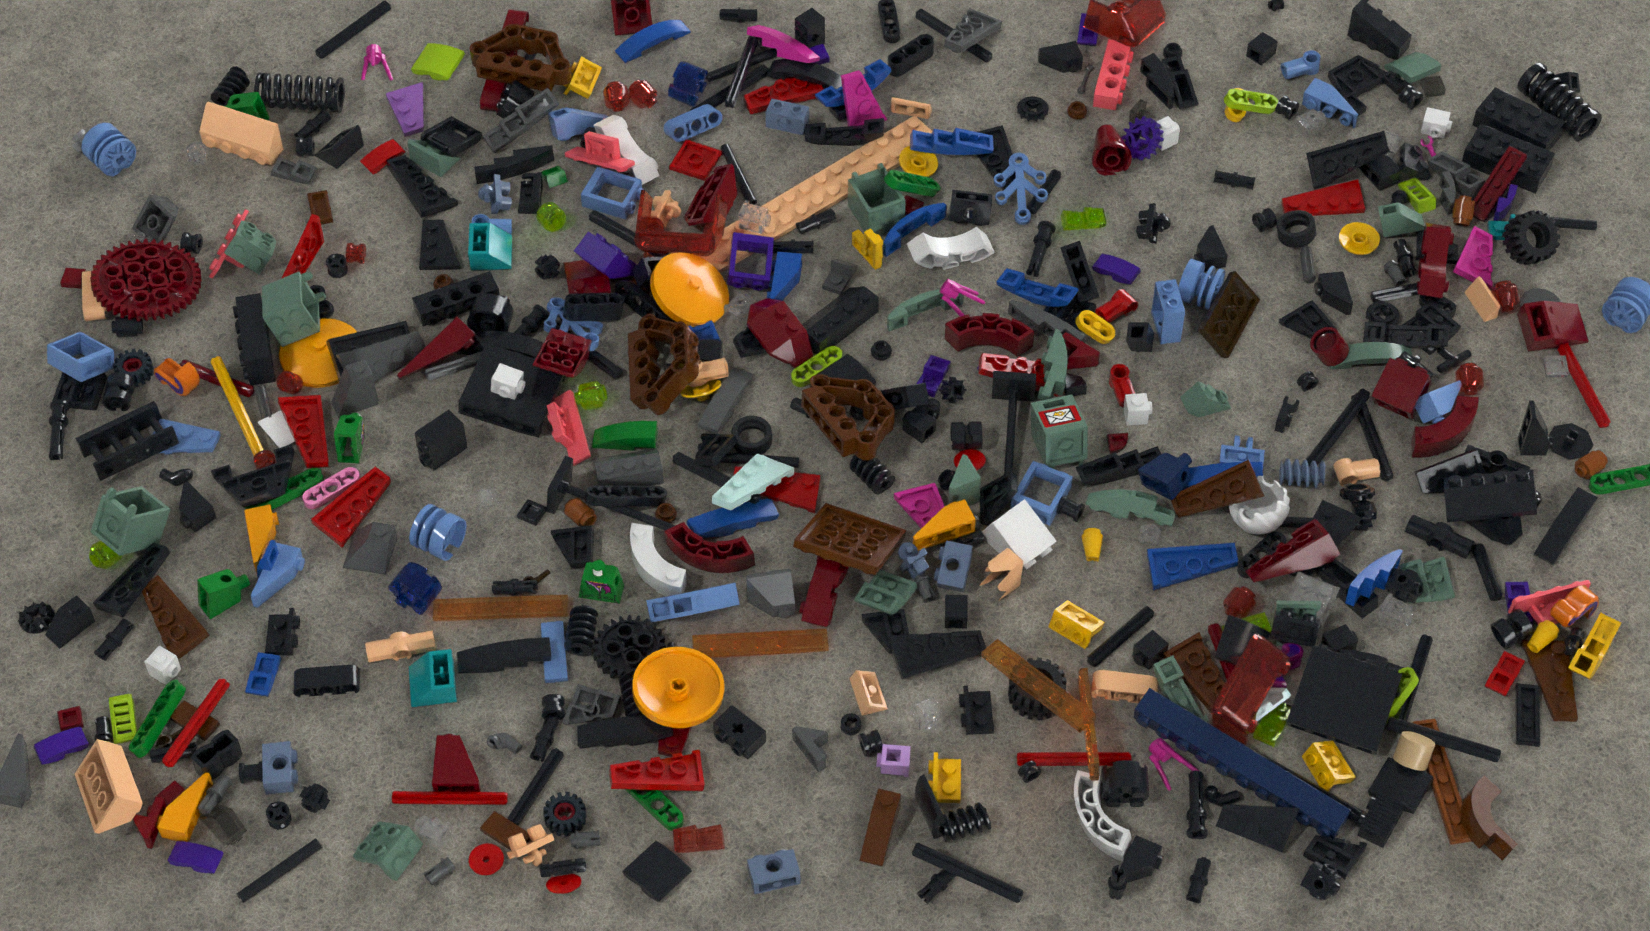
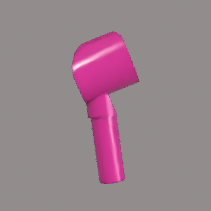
[1420,135,1436,157]

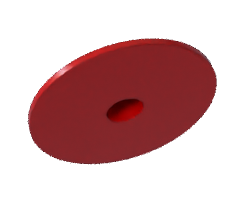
[954,449,986,471]
[468,843,504,875]
[546,874,582,894]

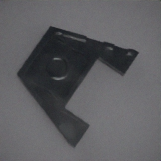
[1328,55,1411,116]
[211,444,295,508]

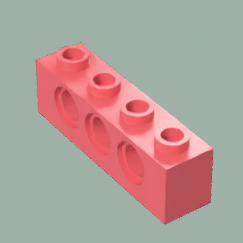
[1093,39,1134,110]

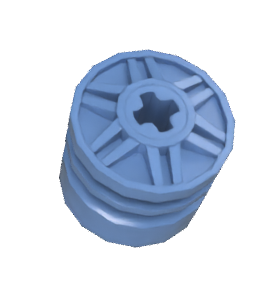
[81,123,136,176]
[1178,259,1225,310]
[1602,277,1650,333]
[409,504,467,561]

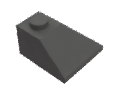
[132,194,179,243]
[343,522,397,575]
[746,568,795,618]

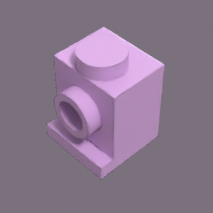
[876,744,911,777]

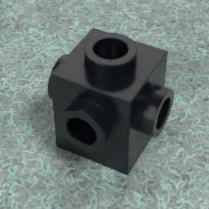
[1385,568,1424,603]
[1300,861,1342,900]

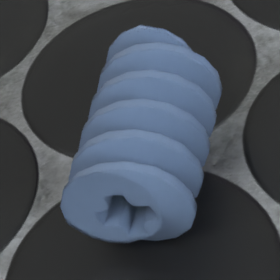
[1279,458,1325,488]

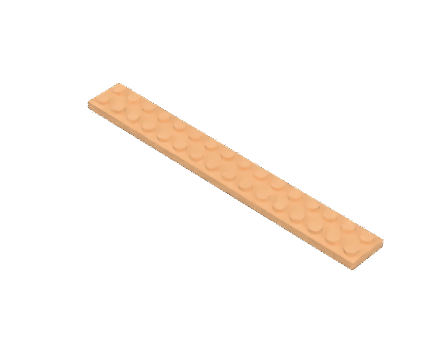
[683,115,933,273]

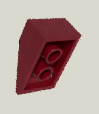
[611,0,653,36]
[564,260,611,294]

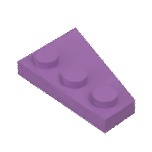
[386,82,424,137]

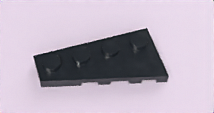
[976,125,1016,191]
[1306,131,1390,190]
[387,155,458,218]
[326,321,410,381]
[1289,499,1363,581]
[93,542,171,617]

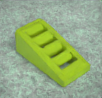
[1398,177,1436,214]
[109,694,137,744]

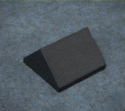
[315,125,364,169]

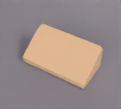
[891,97,932,119]
[1464,276,1500,322]
[849,670,888,716]

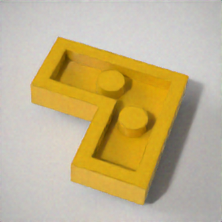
[852,228,883,270]

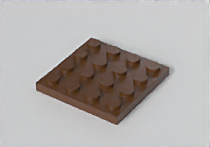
[793,503,907,575]

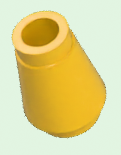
[1081,528,1103,561]
[1527,620,1559,653]

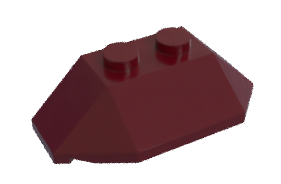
[684,164,737,226]
[746,298,813,368]

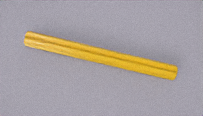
[210,356,266,460]

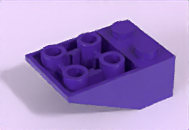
[574,231,636,279]

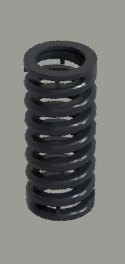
[1517,62,1602,142]
[254,72,345,113]

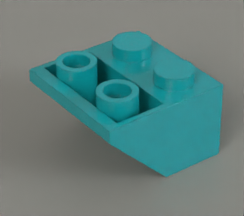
[468,223,513,270]
[409,649,457,707]

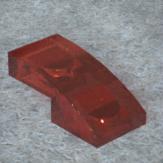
[673,824,725,853]

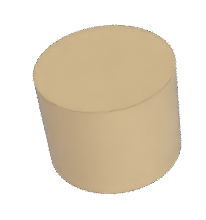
[1393,731,1435,771]

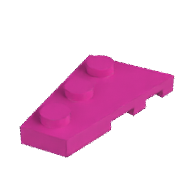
[841,70,887,126]
[1452,226,1493,289]
[894,483,956,539]

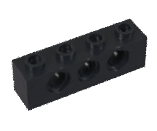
[412,271,500,327]

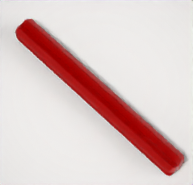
[1558,343,1611,428]
[162,678,230,768]
[1016,752,1132,766]
[392,791,508,805]

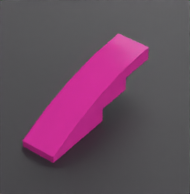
[747,25,820,63]

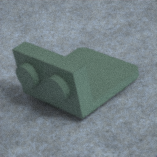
[224,221,277,275]
[353,821,423,881]

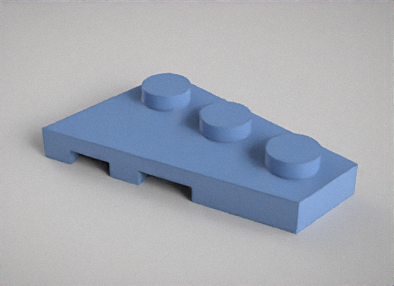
[152,419,221,454]

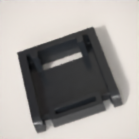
[420,116,482,157]

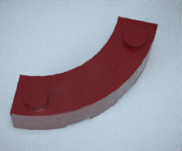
[1417,223,1454,298]
[945,313,1034,357]
[1411,396,1479,458]
[664,522,755,573]
[799,555,849,627]

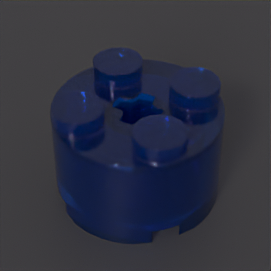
[668,61,708,107]
[388,562,442,615]

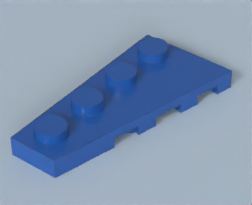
[1146,543,1238,590]

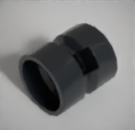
[102,372,135,411]
[950,421,983,450]
[1490,609,1534,649]

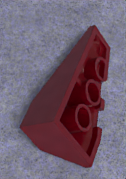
[397,316,475,380]
[1245,519,1340,583]

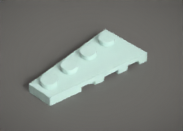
[712,454,794,511]

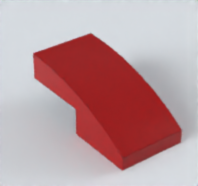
[360,139,406,175]
[1484,651,1525,697]

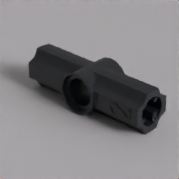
[1465,444,1531,474]
[1405,514,1475,559]

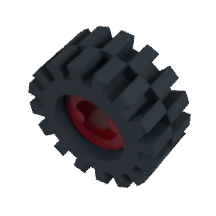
[113,349,154,387]
[543,792,587,837]

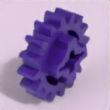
[1121,116,1164,161]

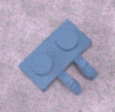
[1219,435,1265,466]

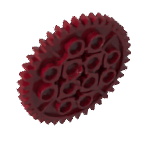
[90,239,202,322]

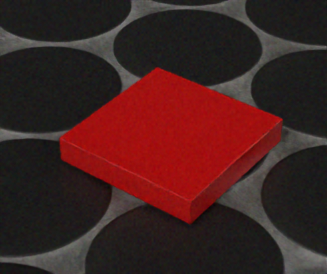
[669,139,722,181]

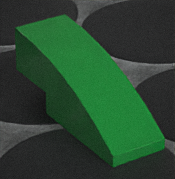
[592,421,658,451]

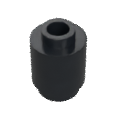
[111,316,143,337]

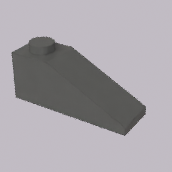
[0,733,32,808]

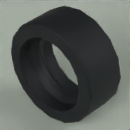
[1276,210,1316,248]
[731,415,772,455]

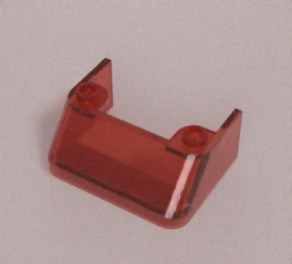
[1084,0,1166,47]
[634,190,728,256]
[1212,633,1291,745]

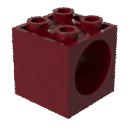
[1371,357,1432,421]

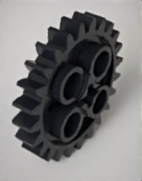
[592,615,666,680]

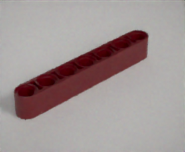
[480,9,529,112]

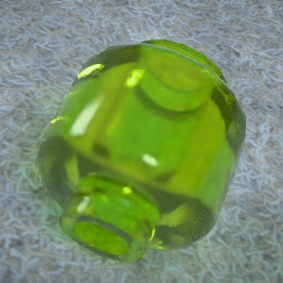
[536,202,566,232]
[575,381,608,410]
[89,540,123,569]

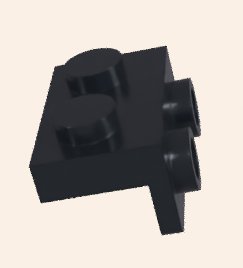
[1270,609,1321,647]

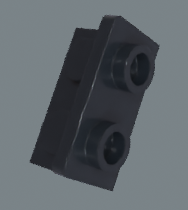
[265,608,300,656]
[959,686,994,735]

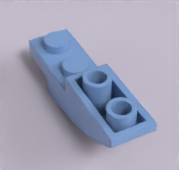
[646,583,740,622]

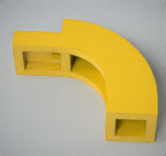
[1568,612,1622,680]

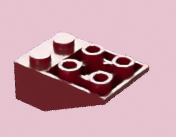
[1517,301,1589,352]
[533,328,592,378]

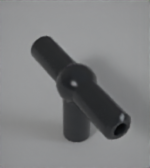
[1437,347,1472,373]

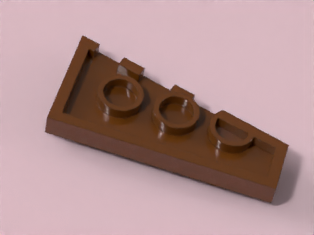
[1171,459,1265,517]
[142,575,210,659]
[1163,632,1238,722]
[1520,640,1578,722]

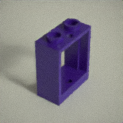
[727,232,774,291]

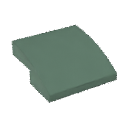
[1384,52,1441,84]
[1399,556,1455,603]
[854,570,917,615]

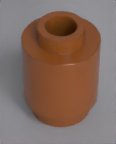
[1452,196,1475,226]
[1575,450,1608,479]
[564,498,597,527]

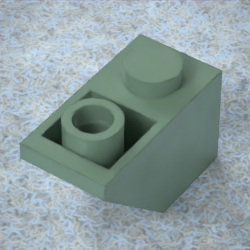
[1378,202,1424,237]
[1180,381,1231,417]

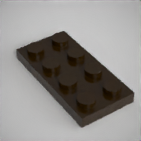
[1198,271,1260,358]

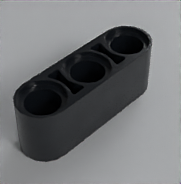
[888,34,934,77]
[563,293,624,321]
[293,665,360,697]

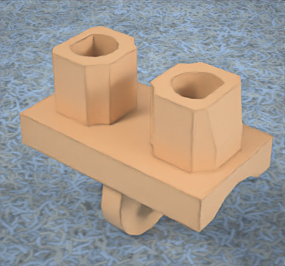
[645,190,681,230]
[507,824,554,867]

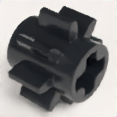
[535,254,560,280]
[939,377,967,403]
[299,783,330,813]

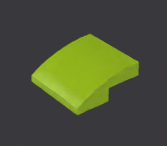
[411,43,465,80]

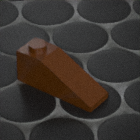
[859,788,901,866]

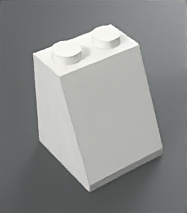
[982,499,1057,570]

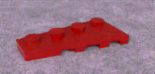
[744,77,824,114]
[281,214,325,279]
[978,353,1058,397]
[278,395,329,468]
[311,466,391,547]
[733,466,821,513]
[609,749,705,791]

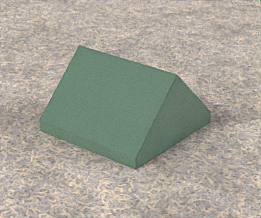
[407,139,460,177]
[948,454,981,506]

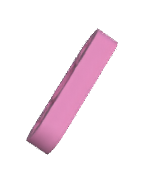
[302,467,360,509]

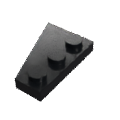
[419,220,461,270]
[1414,449,1486,493]
[1216,804,1300,853]

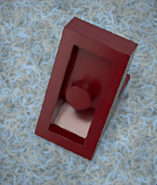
[1062,332,1100,369]
[132,797,167,849]

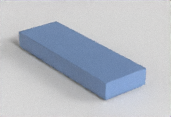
[541,621,568,683]

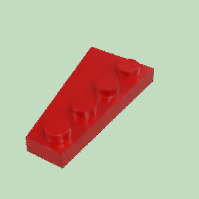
[1281,179,1365,216]

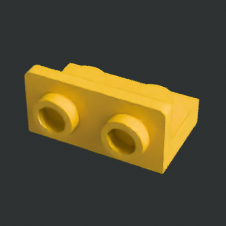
[563,56,602,99]
[1048,600,1105,649]
[1302,740,1356,791]
[928,752,961,803]

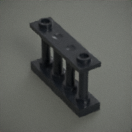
[75,401,179,481]

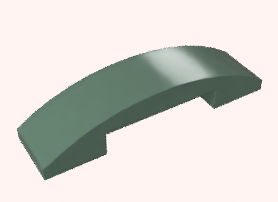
[887,289,964,331]
[1330,342,1412,369]
[1153,655,1212,725]

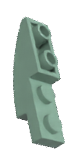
[1038,329,1067,401]
[1086,489,1175,526]

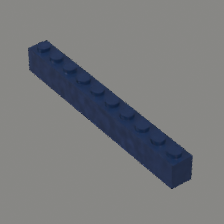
[1133,688,1351,839]

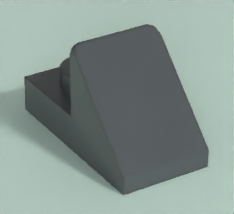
[822,259,858,295]
[792,726,828,772]

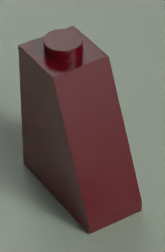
[432,734,481,792]

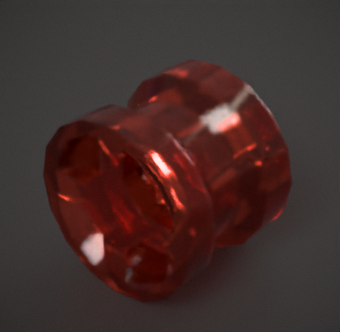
[346,243,366,264]
[276,371,303,394]
[253,450,276,470]

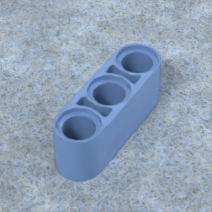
[664,104,722,142]

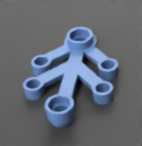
[994,153,1048,225]
[543,297,603,351]

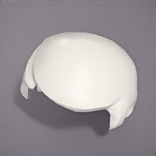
[1229,476,1290,534]

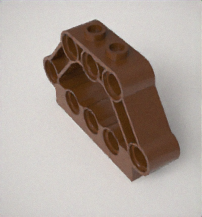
[469,24,572,91]
[628,314,700,415]
[801,374,895,460]

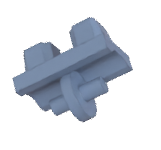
[478,174,512,214]
[898,542,929,580]

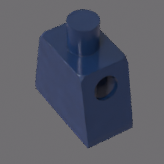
[1138,453,1192,500]

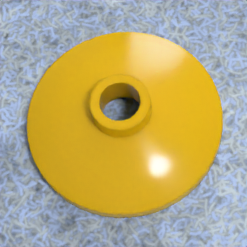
[899,146,938,177]
[1339,222,1380,255]
[680,379,721,401]

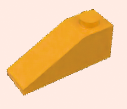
[913,499,976,551]
[244,504,279,573]
[157,772,213,842]

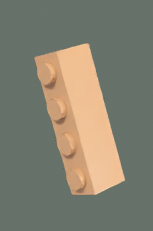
[199,102,284,166]
[74,739,143,834]

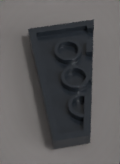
[888,630,988,679]

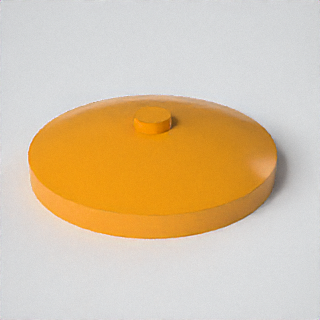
[650,252,729,327]
[279,318,357,388]
[632,647,725,728]

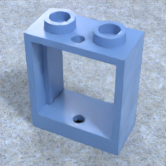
[581,166,644,220]
[1151,279,1185,344]
[47,332,114,382]
[1010,461,1073,526]

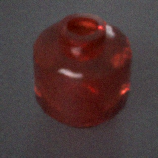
[628,80,657,109]
[603,81,630,112]
[1490,280,1520,312]
[1455,363,1484,395]
[1223,586,1256,619]

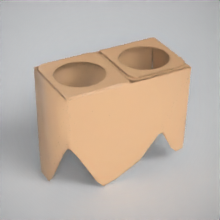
[979,548,1023,600]

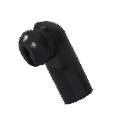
[159,468,193,486]
[1205,785,1240,807]

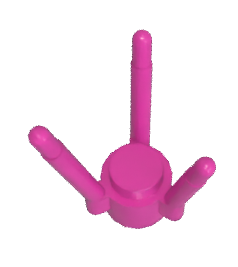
[361,44,393,80]
[939,278,985,317]
[1149,738,1199,791]

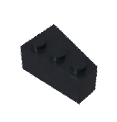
[1347,0,1412,60]

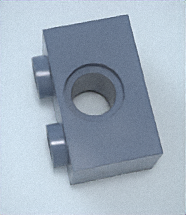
[765,98,809,135]
[934,541,973,593]
[262,741,298,795]
[747,849,801,894]

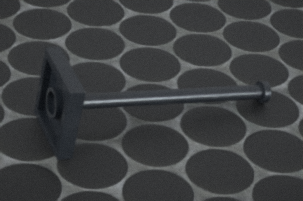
[992,371,1036,501]
[546,456,676,531]

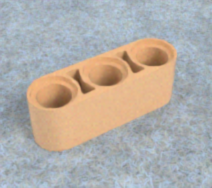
[82,271,107,322]
[1091,670,1159,703]

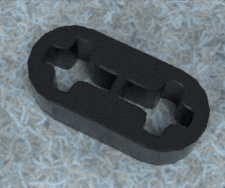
[1419,295,1456,318]

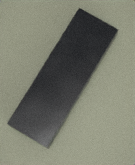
[1515,683,1540,747]

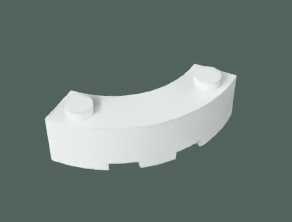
[594,115,659,185]
[907,227,995,270]
[630,523,687,596]
[1074,770,1132,862]

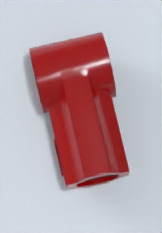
[1095,289,1138,323]
[1109,364,1135,408]

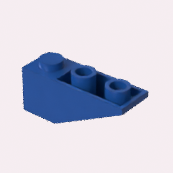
[767,252,802,301]

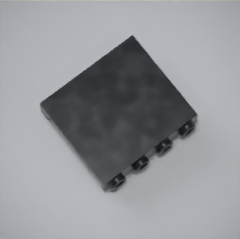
[458,343,565,438]
[1287,644,1402,756]

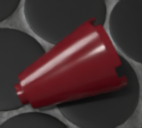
[1092,124,1132,176]

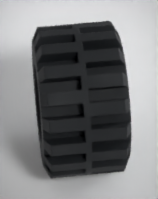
[1502,210,1560,265]
[1008,657,1067,720]

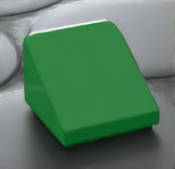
[541,166,568,189]

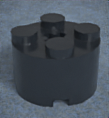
[467,293,514,332]
[1101,760,1149,807]

